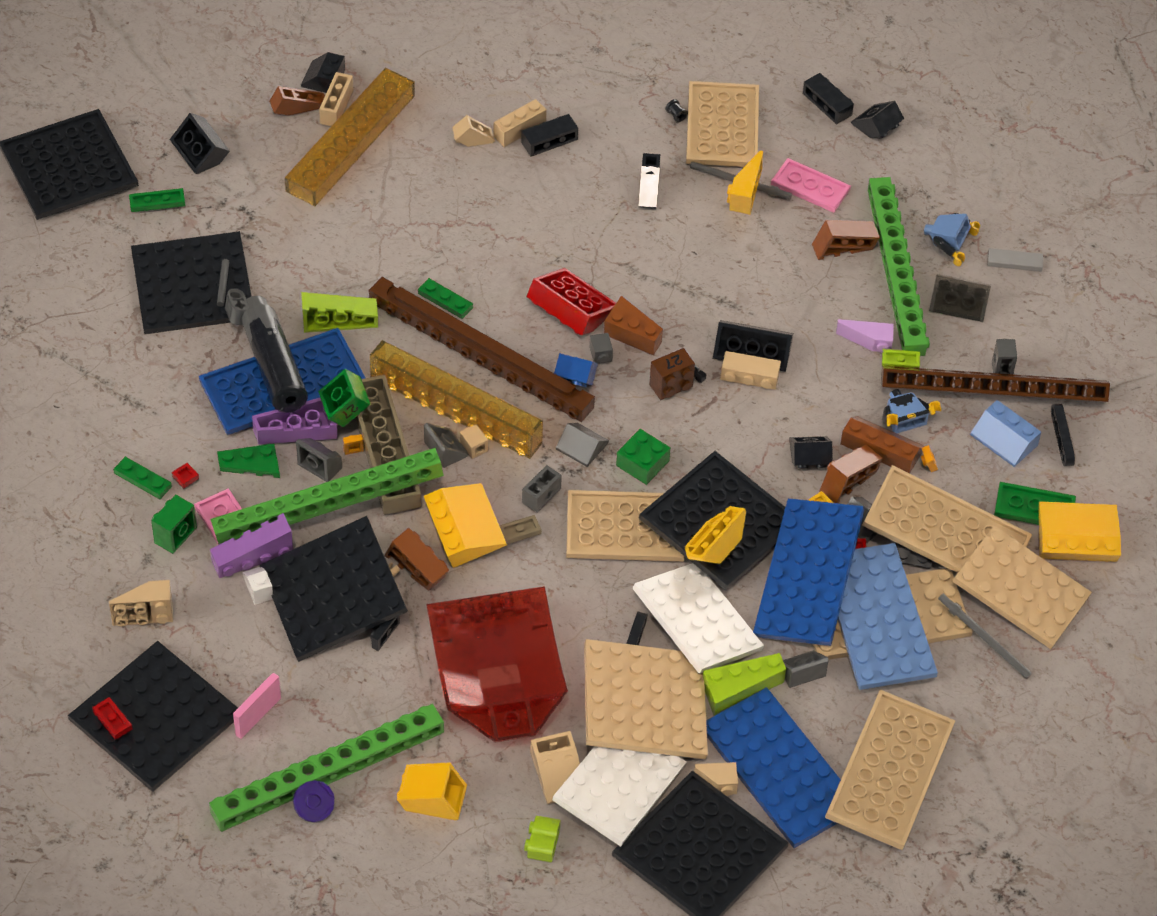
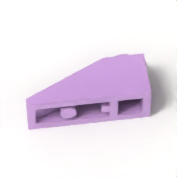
[836,319,894,353]

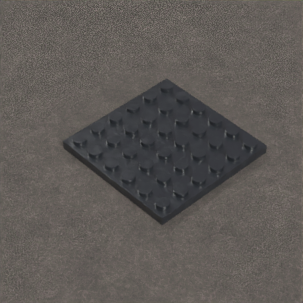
[0,109,139,220]
[131,231,252,334]
[639,451,785,590]
[259,516,408,662]
[68,641,238,792]
[612,771,789,916]

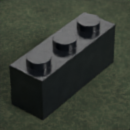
[802,73,854,125]
[521,114,579,157]

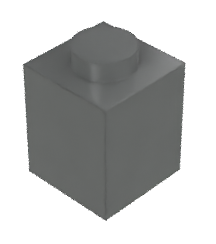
[589,333,613,364]

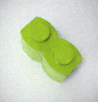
[524,815,561,862]

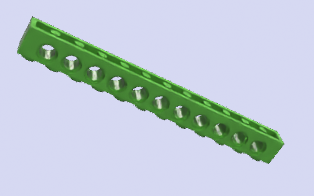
[867,177,930,356]
[210,448,444,544]
[209,704,444,832]

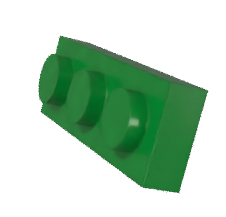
[129,188,185,212]
[418,278,473,319]
[113,456,172,500]

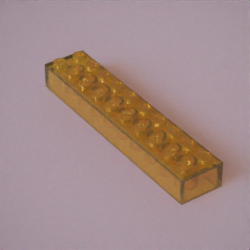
[285,67,415,206]
[370,340,543,459]

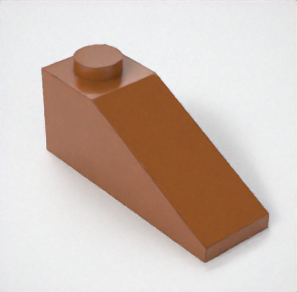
[269,86,325,116]

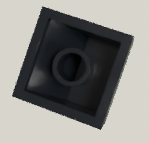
[301,52,345,93]
[851,101,904,139]
[789,436,833,468]

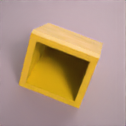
[397,762,467,820]

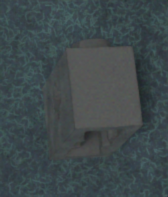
[992,339,1017,374]
[522,465,562,512]

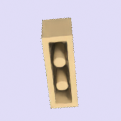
[319,72,353,127]
[493,99,547,147]
[720,351,781,390]

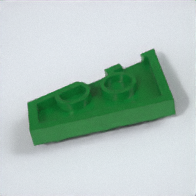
[217,443,280,478]

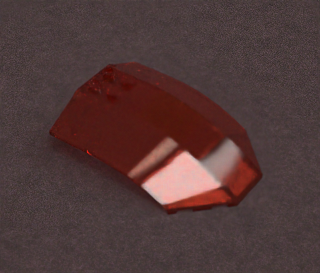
[426,586,568,743]

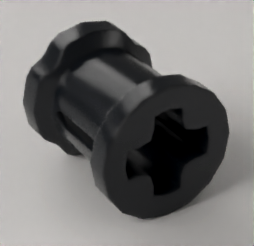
[665,99,688,122]

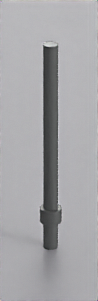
[690,162,792,200]
[938,593,1032,679]

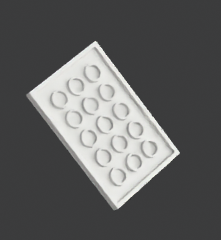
[633,563,764,674]
[552,746,687,847]

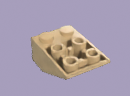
[109,580,173,626]
[530,731,580,804]

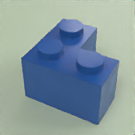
[554,353,598,388]

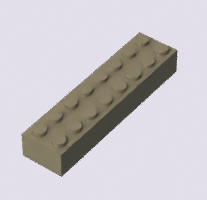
[355,375,421,515]

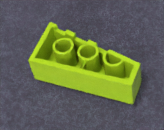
[301,292,378,333]
[703,653,786,716]

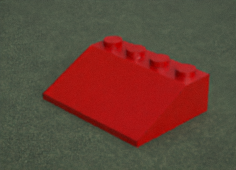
[526,268,616,335]

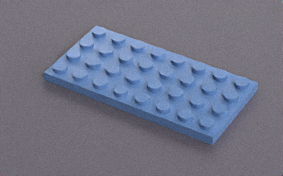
[838,543,938,690]

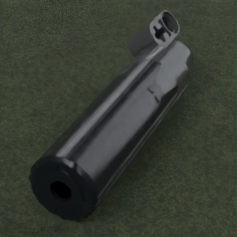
[225,289,308,413]

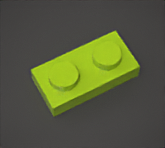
[882,349,920,368]

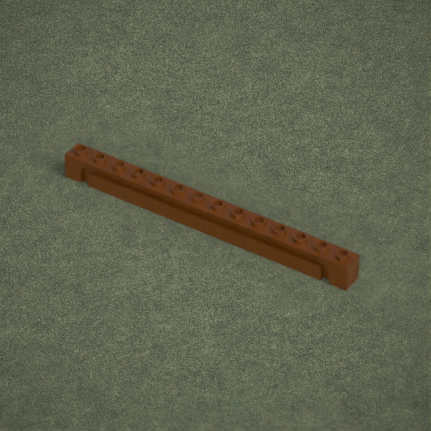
[369,277,595,422]

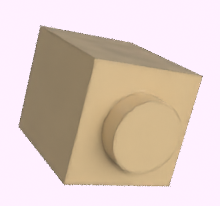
[460,424,488,459]

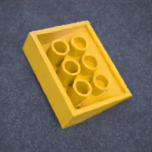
[424,483,507,568]
[1039,502,1121,562]

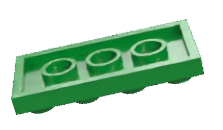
[994,482,1076,525]

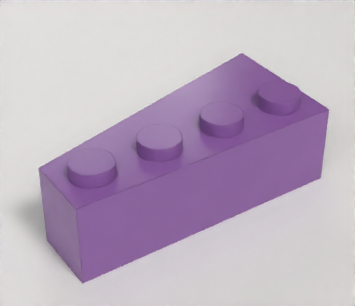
[252,398,338,444]
[210,513,293,578]

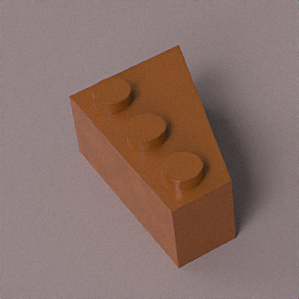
[812,220,880,260]
[604,296,663,355]
[819,444,883,503]
[384,528,449,591]

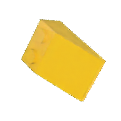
[727,151,763,215]

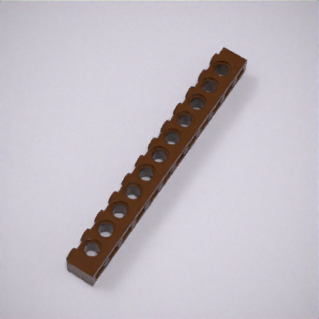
[881,366,1110,402]

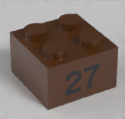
[649,348,695,401]

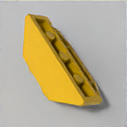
[685,506,746,564]

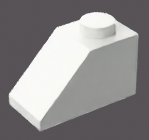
[242,567,273,605]

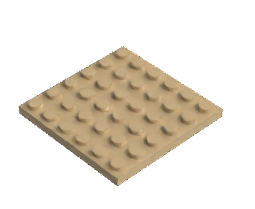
[584,639,708,759]

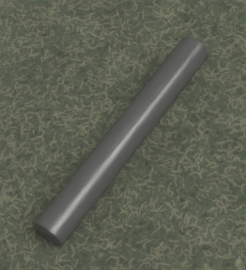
[217,259,229,307]

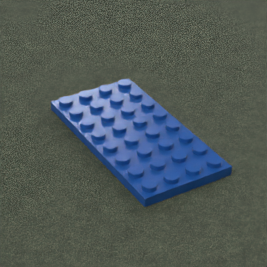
[199,328,366,435]
[753,498,864,646]
[706,687,841,848]

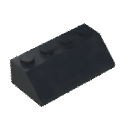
[712,320,794,372]

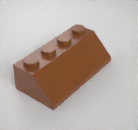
[840,416,925,474]

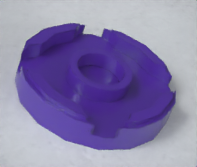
[293,780,335,822]

